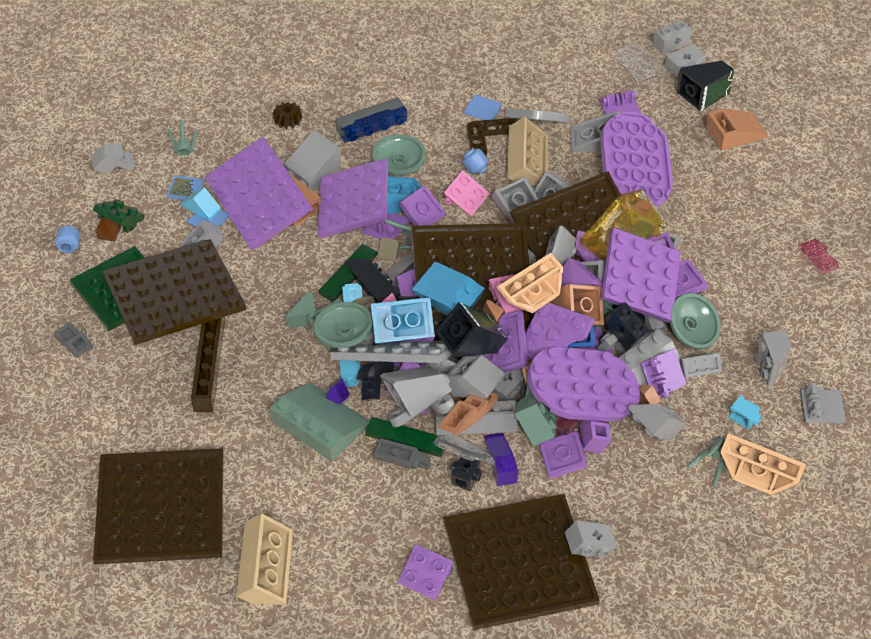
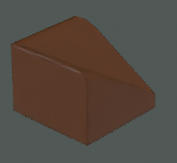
[96,217,121,242]

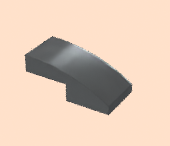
[54,322,93,358]

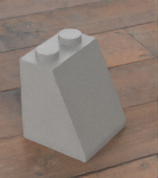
[284,130,341,191]
[380,366,452,417]

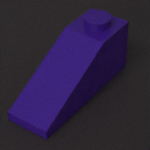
[483,433,518,486]

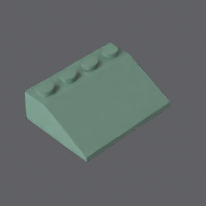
[270,382,370,462]

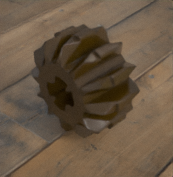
[273,101,302,130]

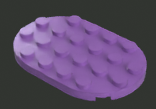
[601,111,673,210]
[527,347,640,421]

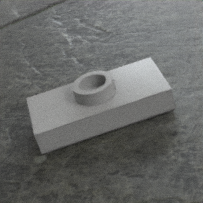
[680,352,722,378]

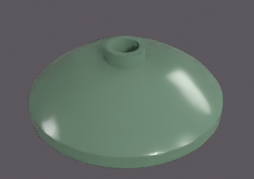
[373,134,426,175]
[670,293,721,349]
[314,302,373,348]

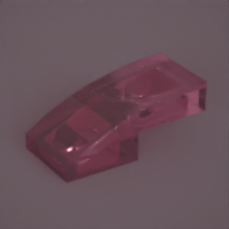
[800,238,839,275]

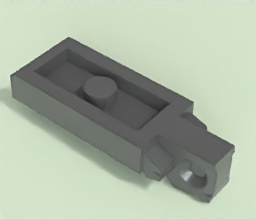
[373,438,431,470]

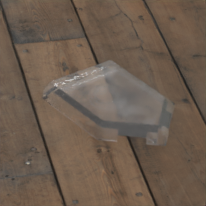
[433,435,495,464]

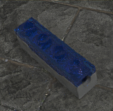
[335,97,407,143]

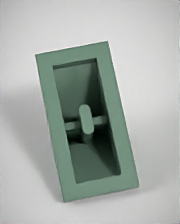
[286,291,316,328]

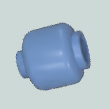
[462,148,488,175]
[55,226,80,253]

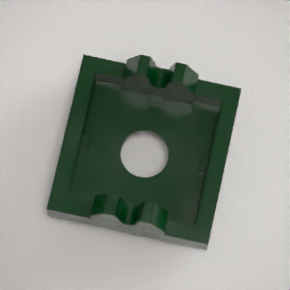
[93,199,145,233]

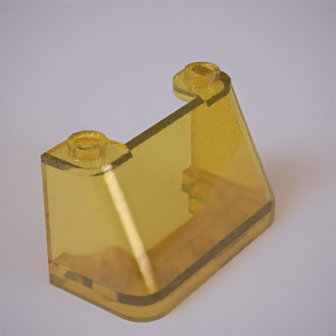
[580,189,668,263]

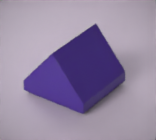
[326,378,350,404]

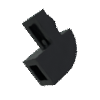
[356,361,394,401]

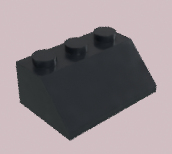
[346,258,401,303]

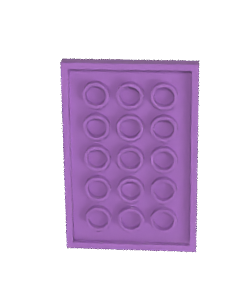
[205,136,313,250]

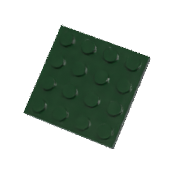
[69,246,145,332]

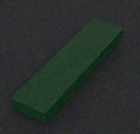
[319,244,378,302]
[365,417,448,458]

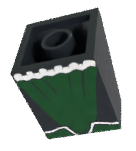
[677,60,734,111]
[435,302,509,357]

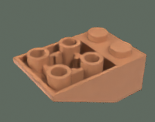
[705,108,768,151]

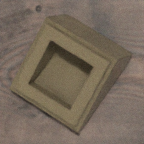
[377,237,400,262]

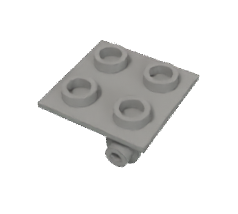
[801,383,846,423]

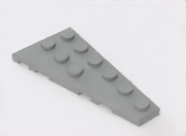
[331,341,452,363]

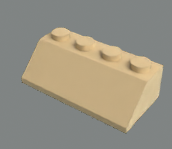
[507,116,548,186]
[236,513,293,604]

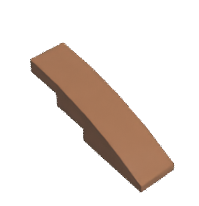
[438,392,498,435]

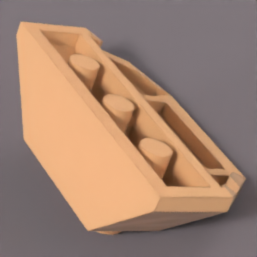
[497,253,563,313]
[721,433,806,495]

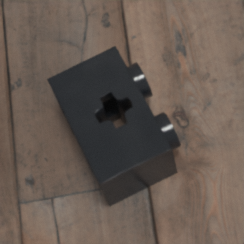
[604,302,650,351]

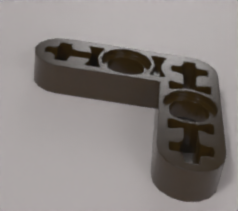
[467,118,516,157]

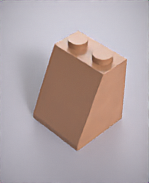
[549,284,604,327]

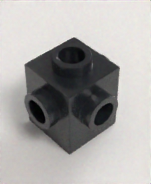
[451,455,483,492]

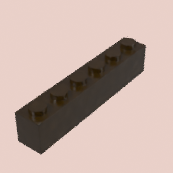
[191,317,226,413]

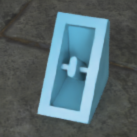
[181,188,221,221]

